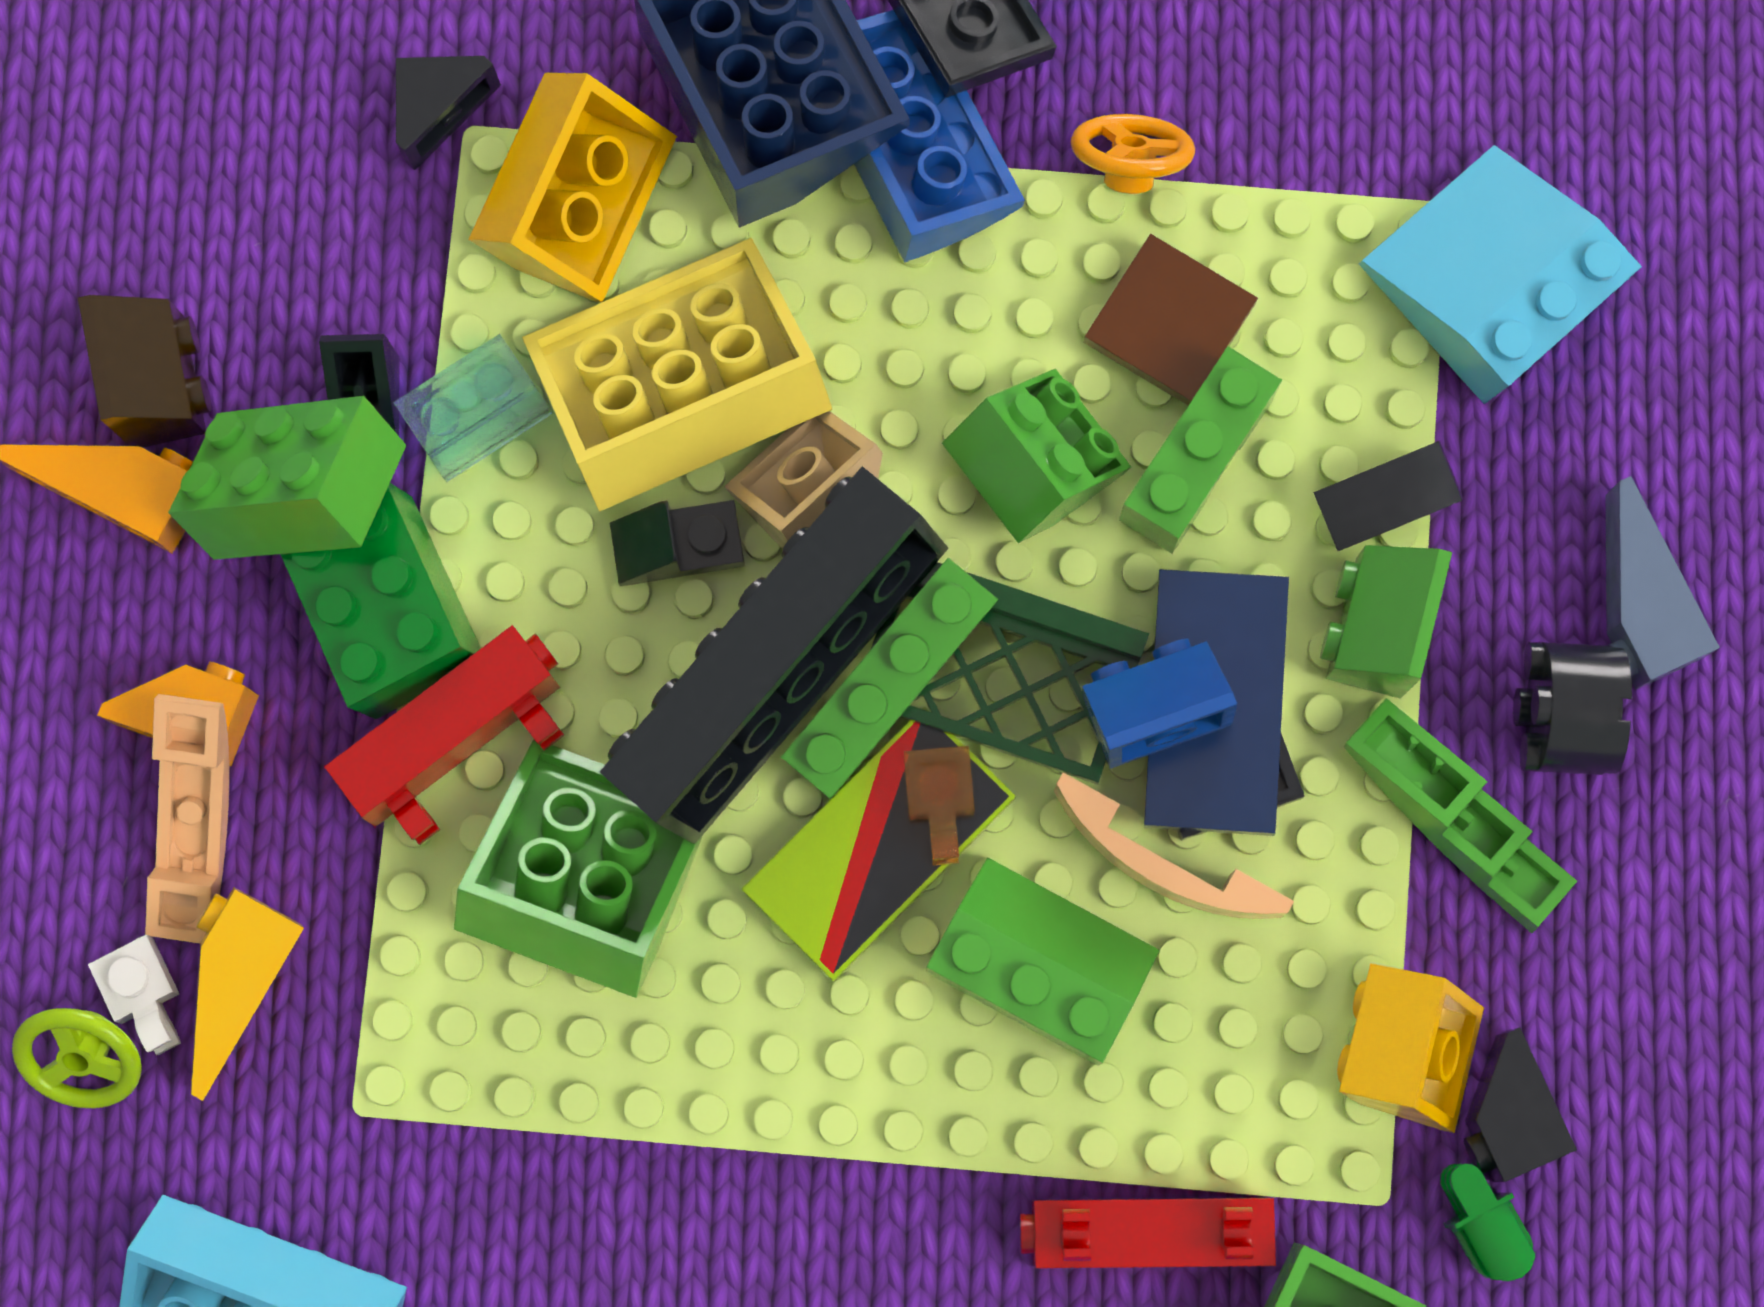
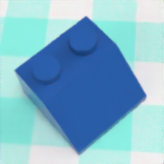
[1082,638,1237,769]

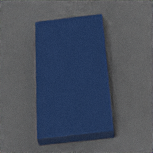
[1144,569,1289,836]

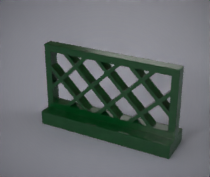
[870,562,1149,785]

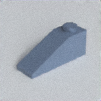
[1605,476,1720,690]

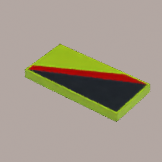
[742,706,1016,982]

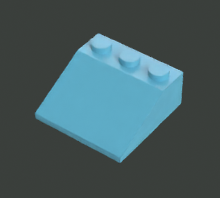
[1359,145,1642,404]

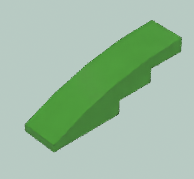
[1344,698,1577,933]

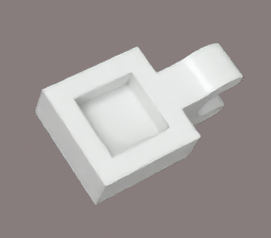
[88,935,181,1055]

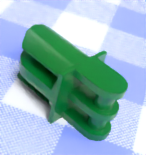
[1440,1164,1535,1281]

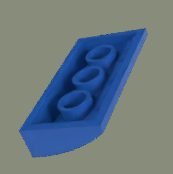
[854,10,1025,263]

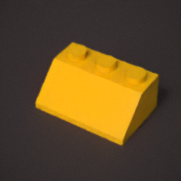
[468,73,677,302]

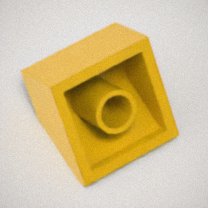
[1337,963,1484,1133]

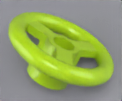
[12,1008,142,1109]

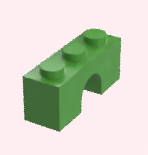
[1119,346,1282,554]

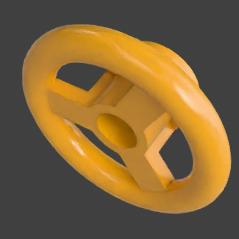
[1071,114,1195,194]

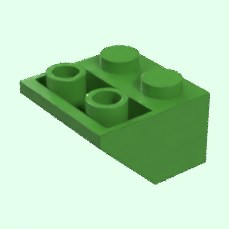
[942,368,1131,543]

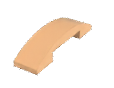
[145,694,229,944]
[1054,772,1294,919]

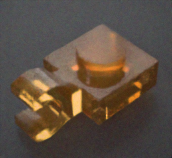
[904,746,975,866]

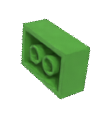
[168,396,406,560]

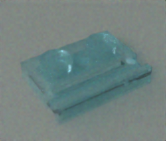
[393,334,553,483]

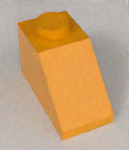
[97,661,259,766]

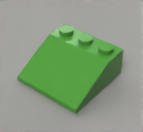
[454,739,703,998]

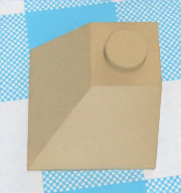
[724,411,883,549]

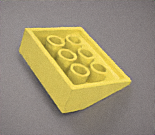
[522,237,832,512]

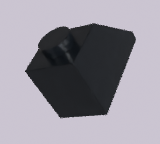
[1464,1027,1577,1182]

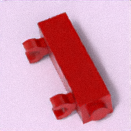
[324,625,565,845]
[1020,1198,1276,1268]

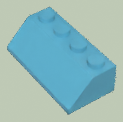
[119,1195,407,1307]

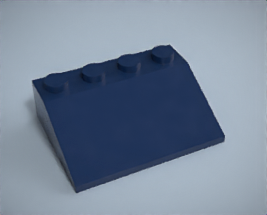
[634,0,910,228]

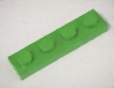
[781,558,999,799]

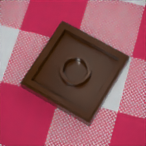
[1083,233,1258,406]

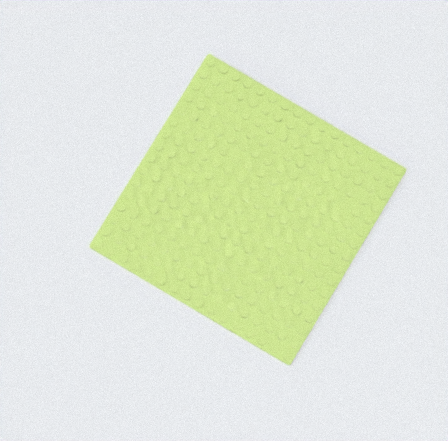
[352,126,1440,1206]

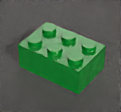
[281,483,481,719]

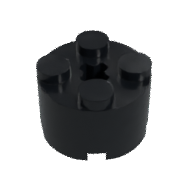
[1513,641,1632,775]

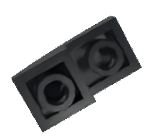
[1313,441,1464,551]

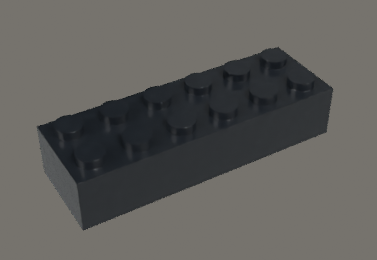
[599,466,949,844]

